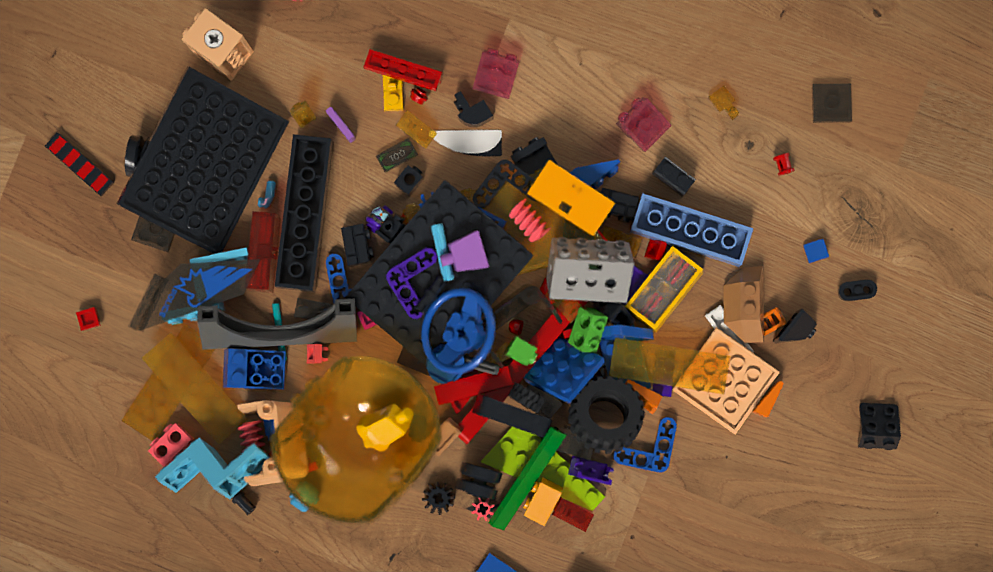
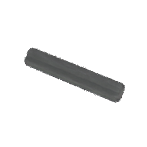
[463,355,500,375]

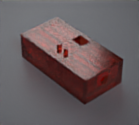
[245,211,281,293]

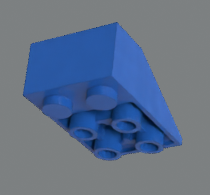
[570,159,620,190]
[223,349,286,390]

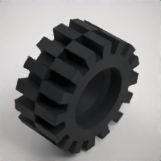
[508,382,546,414]

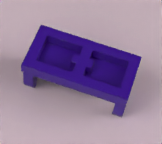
[568,456,614,485]

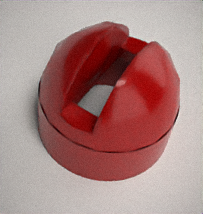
[508,319,524,335]

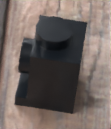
[375,213,407,243]

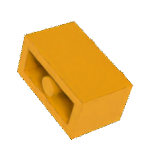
[523,477,563,526]

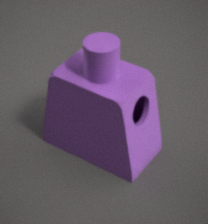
[439,230,489,271]

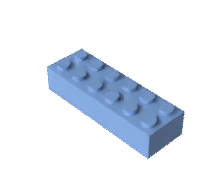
[630,194,753,267]

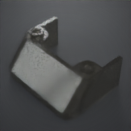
[481,283,563,368]

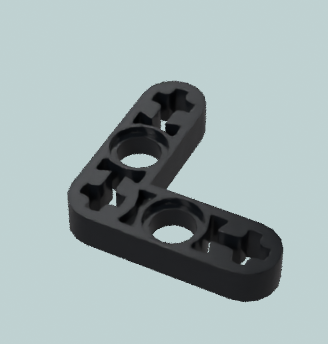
[473,160,537,209]

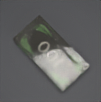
[376,138,418,173]

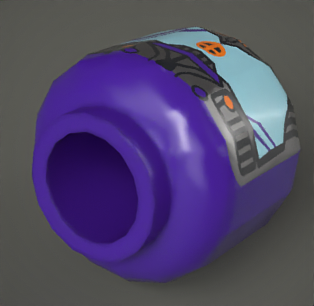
[366,205,393,234]

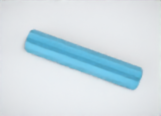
[431,224,454,281]

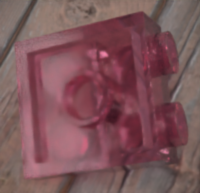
[473,48,520,99]
[616,97,672,152]

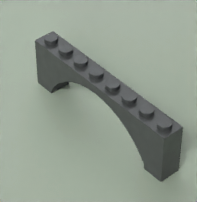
[197,299,357,350]

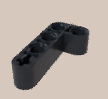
[472,394,552,438]

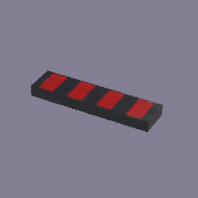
[45,132,114,197]

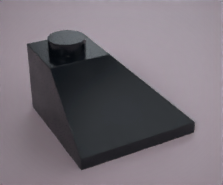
[773,309,817,343]

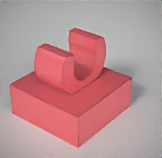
[307,344,328,364]

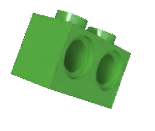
[568,307,608,353]
[504,337,537,366]

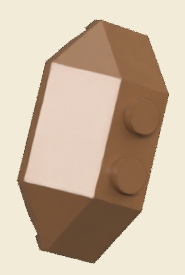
[724,266,764,343]

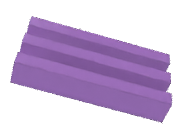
[326,107,356,143]

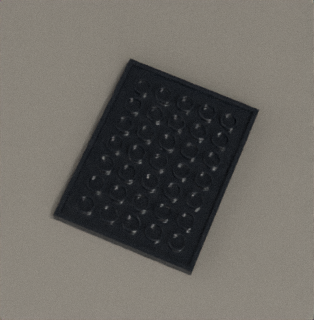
[116,66,289,254]
[345,180,534,365]

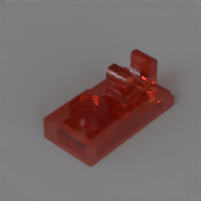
[552,497,594,532]

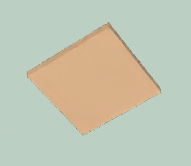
[672,327,780,434]

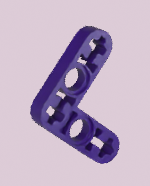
[386,247,438,319]

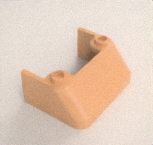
[238,400,308,486]

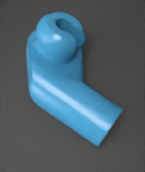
[258,181,276,209]

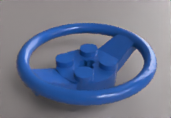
[421,288,495,374]

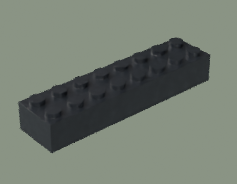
[275,134,333,292]

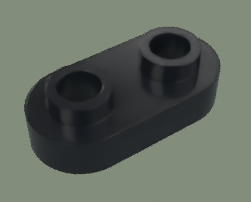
[838,280,877,302]

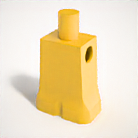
[356,403,413,451]

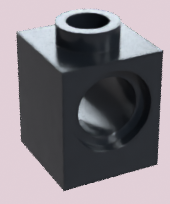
[394,165,424,197]

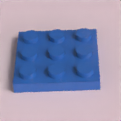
[524,337,605,404]

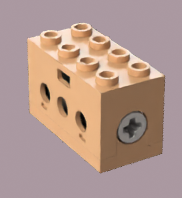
[182,8,254,82]

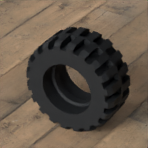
[568,376,645,454]

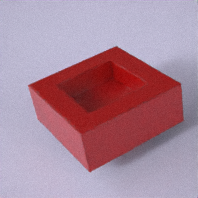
[644,239,667,261]
[76,307,101,331]

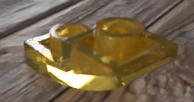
[600,225,643,258]

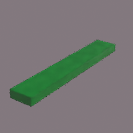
[488,427,567,530]

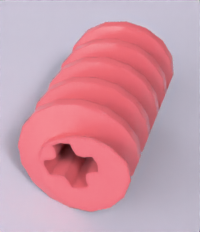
[509,198,551,242]
[238,420,267,453]

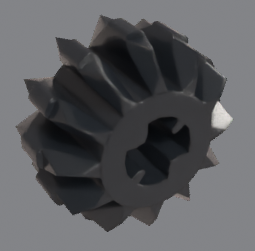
[422,482,455,515]

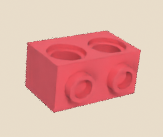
[148,423,195,467]

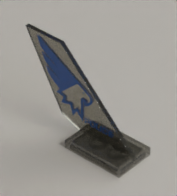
[129,259,261,332]

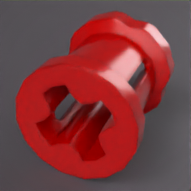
[773,153,795,176]

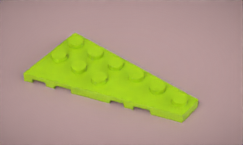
[481,427,605,511]

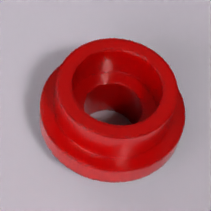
[410,88,428,105]

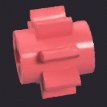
[471,498,495,521]

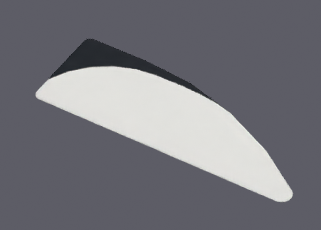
[428,130,502,157]

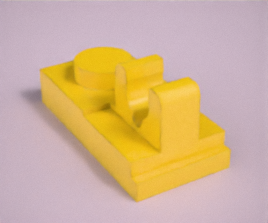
[383,75,404,111]

